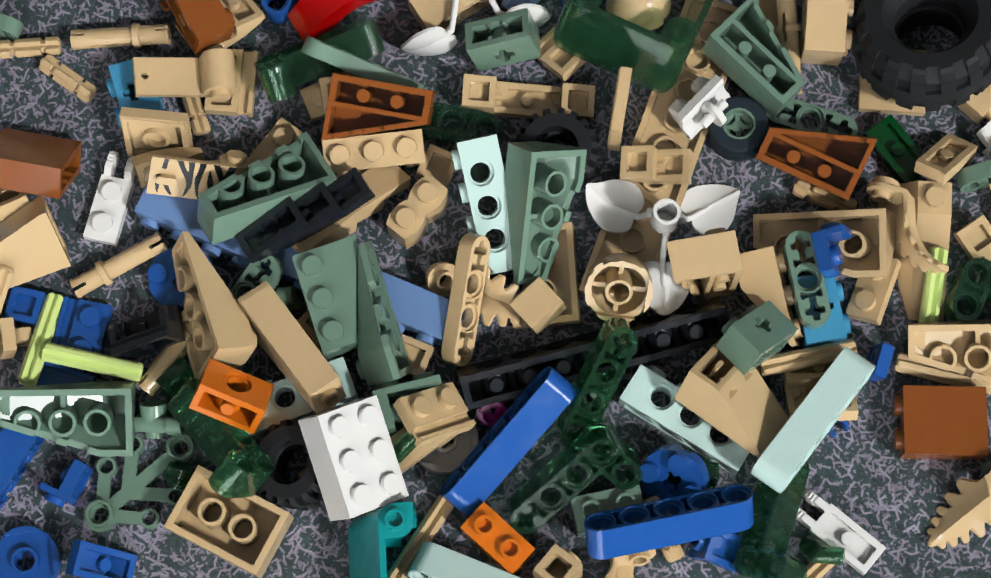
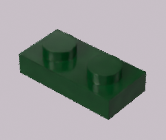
[863,114,923,184]

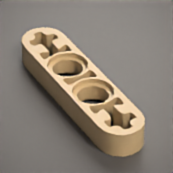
[441,233,490,367]

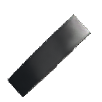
[235,167,375,263]

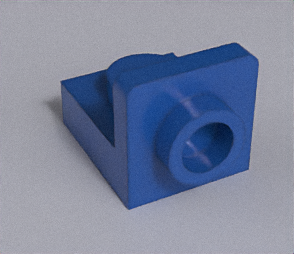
[810,222,853,279]
[38,459,94,508]
[688,533,749,573]

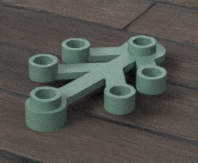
[83,434,195,533]

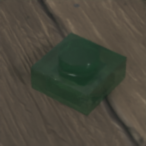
[156,357,197,404]

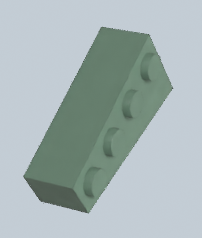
[197,131,337,245]

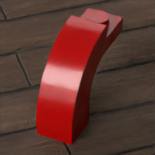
[287,0,378,42]

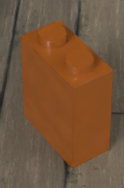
[0,128,82,199]
[892,385,988,460]

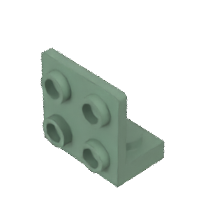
[372,372,442,437]

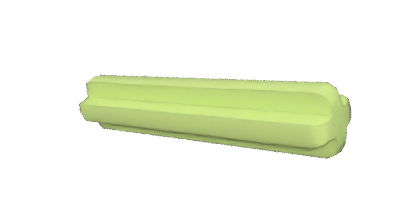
[918,246,948,323]
[18,293,63,386]
[41,342,144,382]

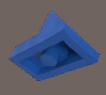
[65,539,138,578]

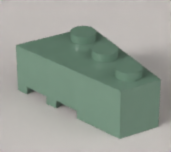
[702,0,805,119]

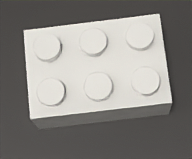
[298,395,409,521]

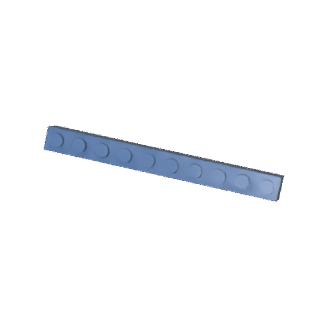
[134,185,449,347]

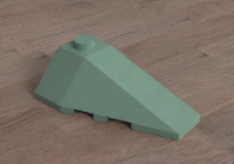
[505,141,587,285]
[356,241,413,386]
[0,381,136,457]

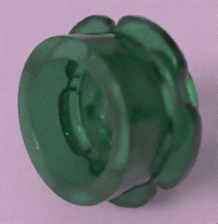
[163,462,195,490]

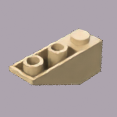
[739,246,804,347]

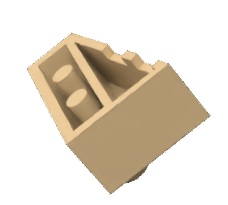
[666,228,743,300]

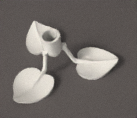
[400,0,552,56]
[585,179,740,316]

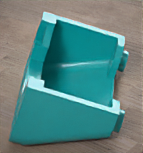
[348,501,418,578]

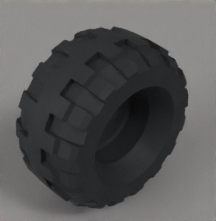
[851,0,991,112]

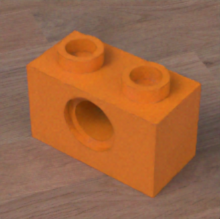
[189,358,274,435]
[460,502,535,575]

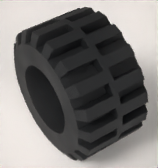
[515,108,599,195]
[249,419,324,511]

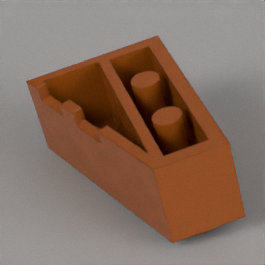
[160,0,235,55]
[321,73,436,140]
[756,126,878,200]

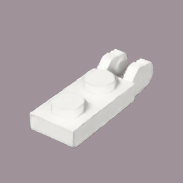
[83,151,136,247]
[788,489,886,576]

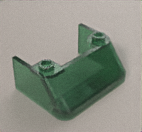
[553,0,713,93]

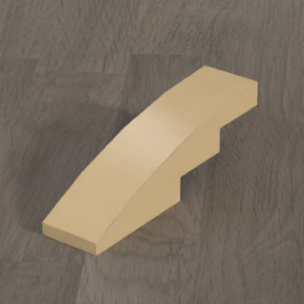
[291,165,411,254]

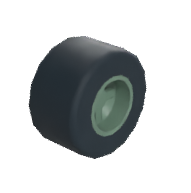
[707,96,769,161]

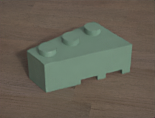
[291,234,361,359]

